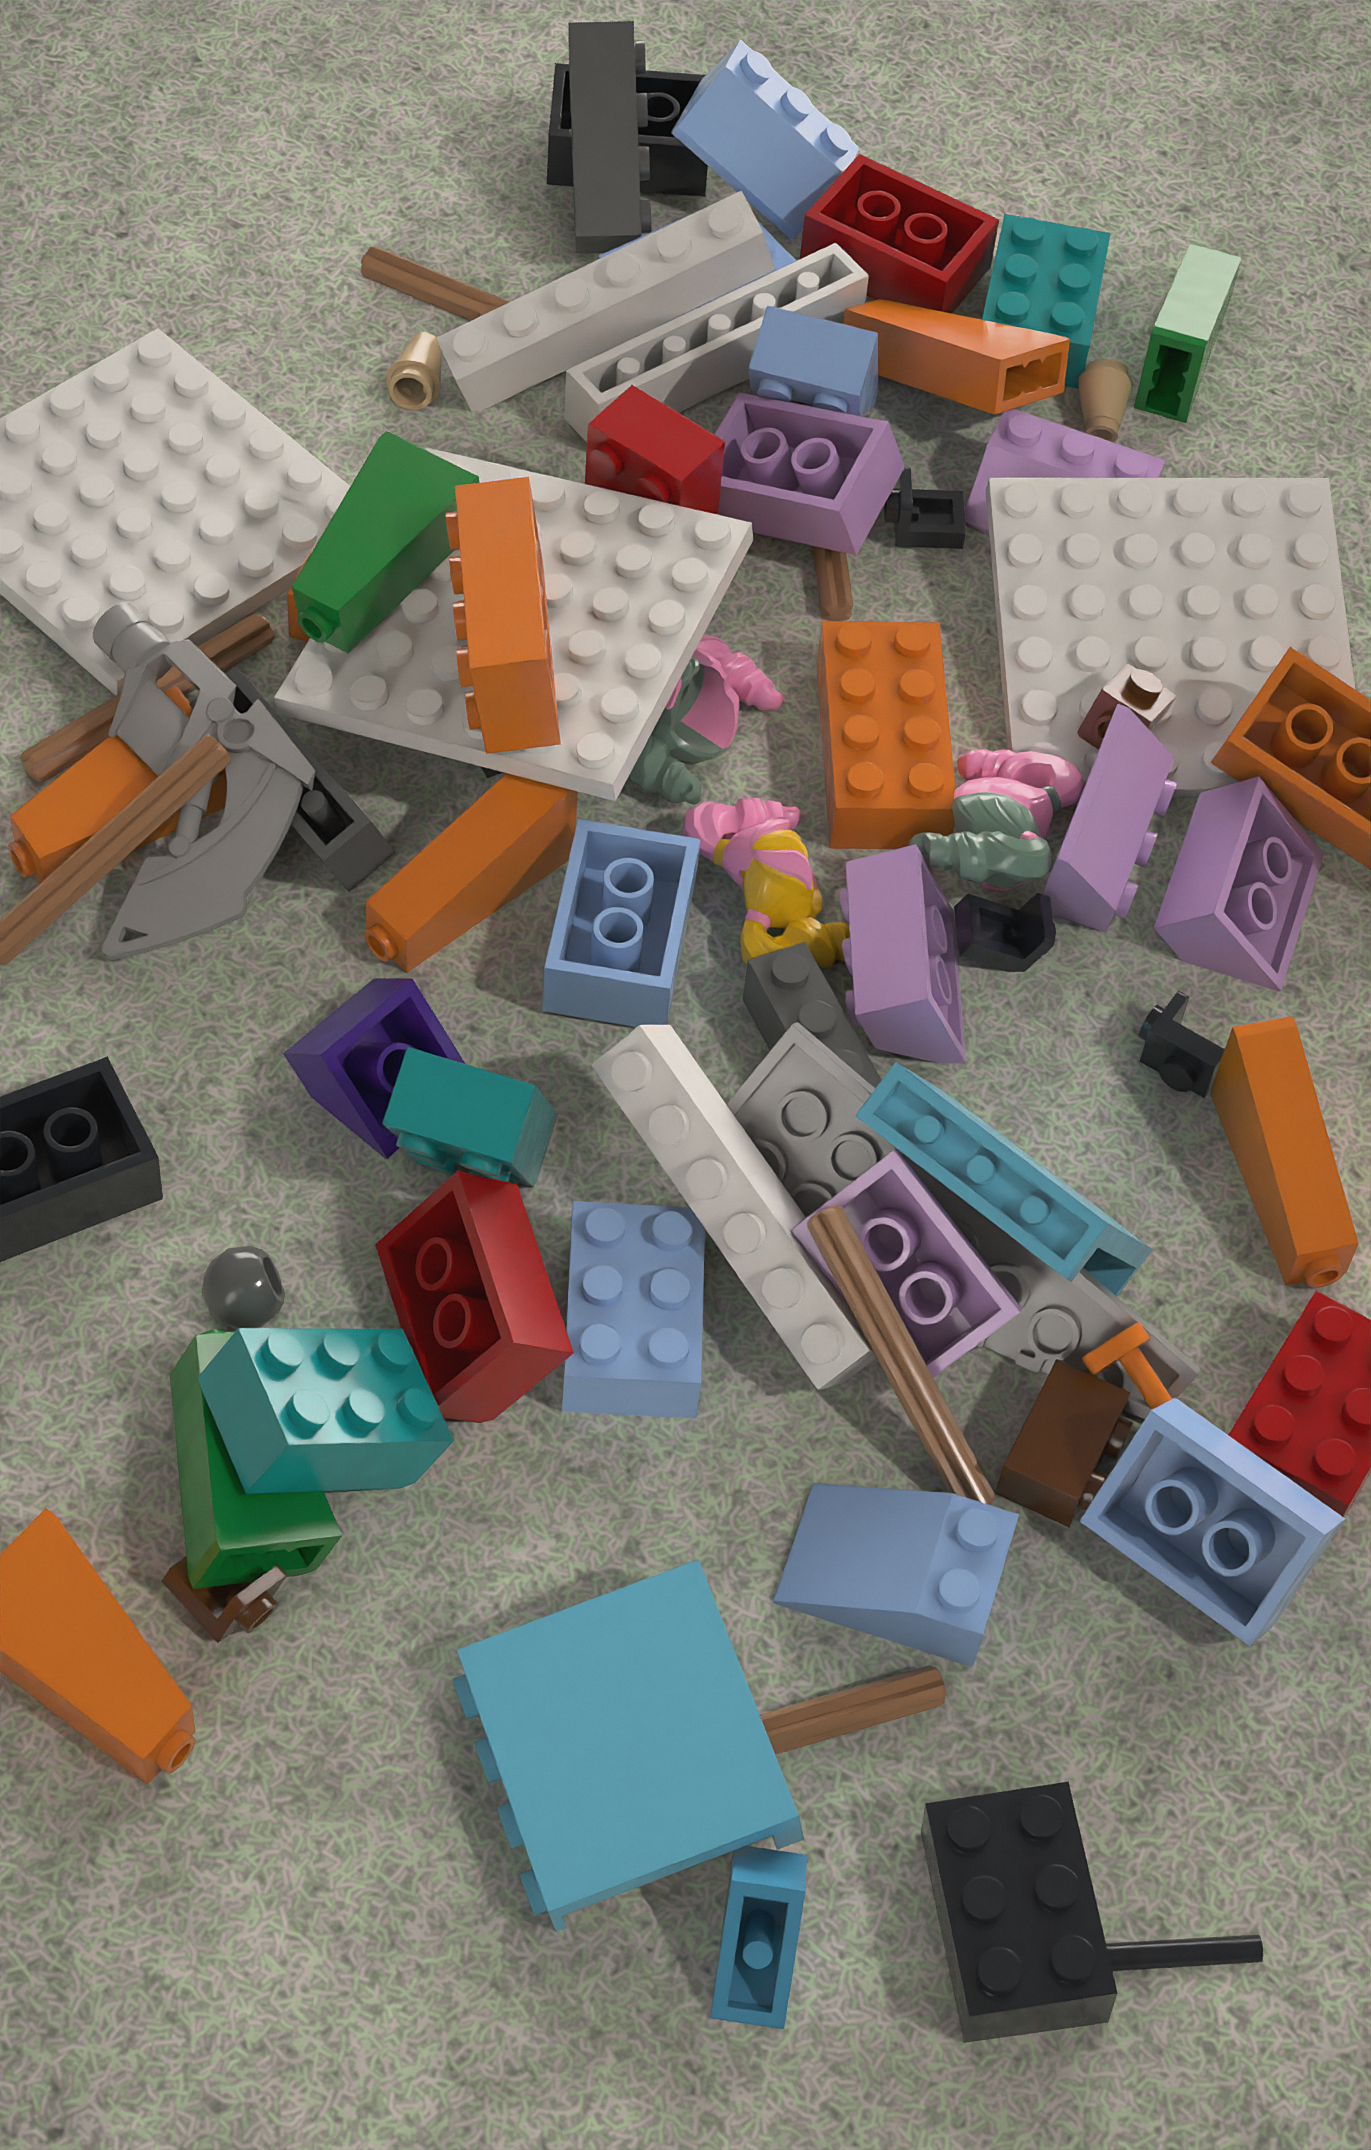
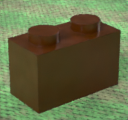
[995,1359,1133,1528]

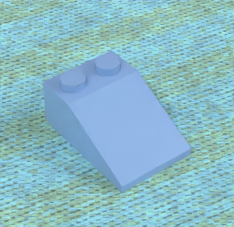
[748,305,878,416]
[773,1483,1019,1667]

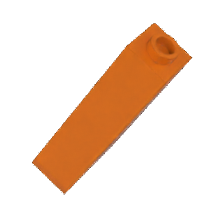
[843,299,1070,415]
[8,686,227,884]
[364,773,578,973]
[1210,1016,1359,1288]
[0,1508,195,1785]

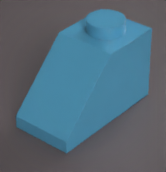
[710,1846,807,2029]

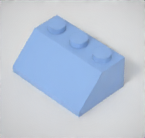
[671,40,859,240]

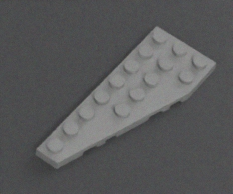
[726,1022,1201,1419]

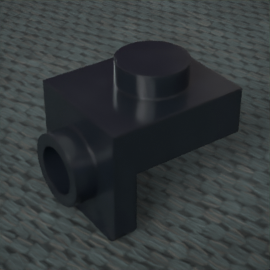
[884,467,966,549]
[954,893,1056,972]
[1138,991,1225,1098]

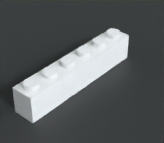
[436,190,776,412]
[564,243,869,442]
[591,1025,877,1390]

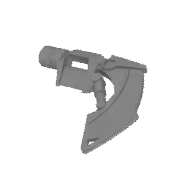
[92,603,315,960]

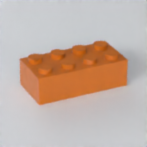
[446,476,561,754]
[816,621,956,849]
[1211,646,1371,870]

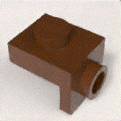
[1077,663,1177,750]
[161,1556,287,1643]

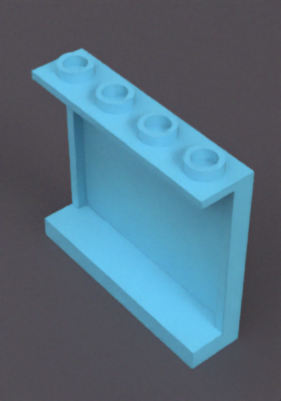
[855,1062,1153,1296]
[452,1559,804,1932]

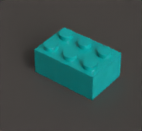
[982,213,1111,389]
[382,1047,558,1187]
[197,1328,454,1494]

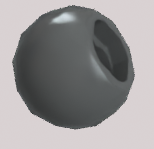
[201,1245,285,1329]

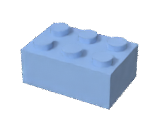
[542,819,700,1027]
[562,1201,705,1419]
[1080,1398,1345,1646]

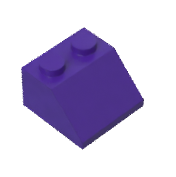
[283,978,465,1159]

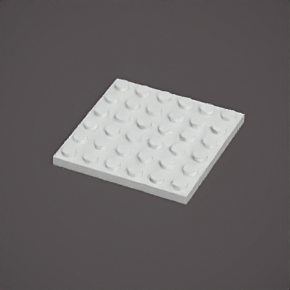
[0,328,350,696]
[274,447,753,801]
[986,478,1355,797]

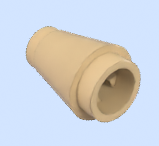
[386,332,442,410]
[1078,359,1133,443]

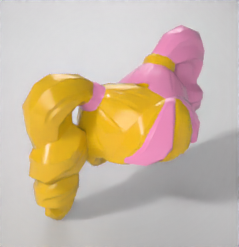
[682,798,850,968]

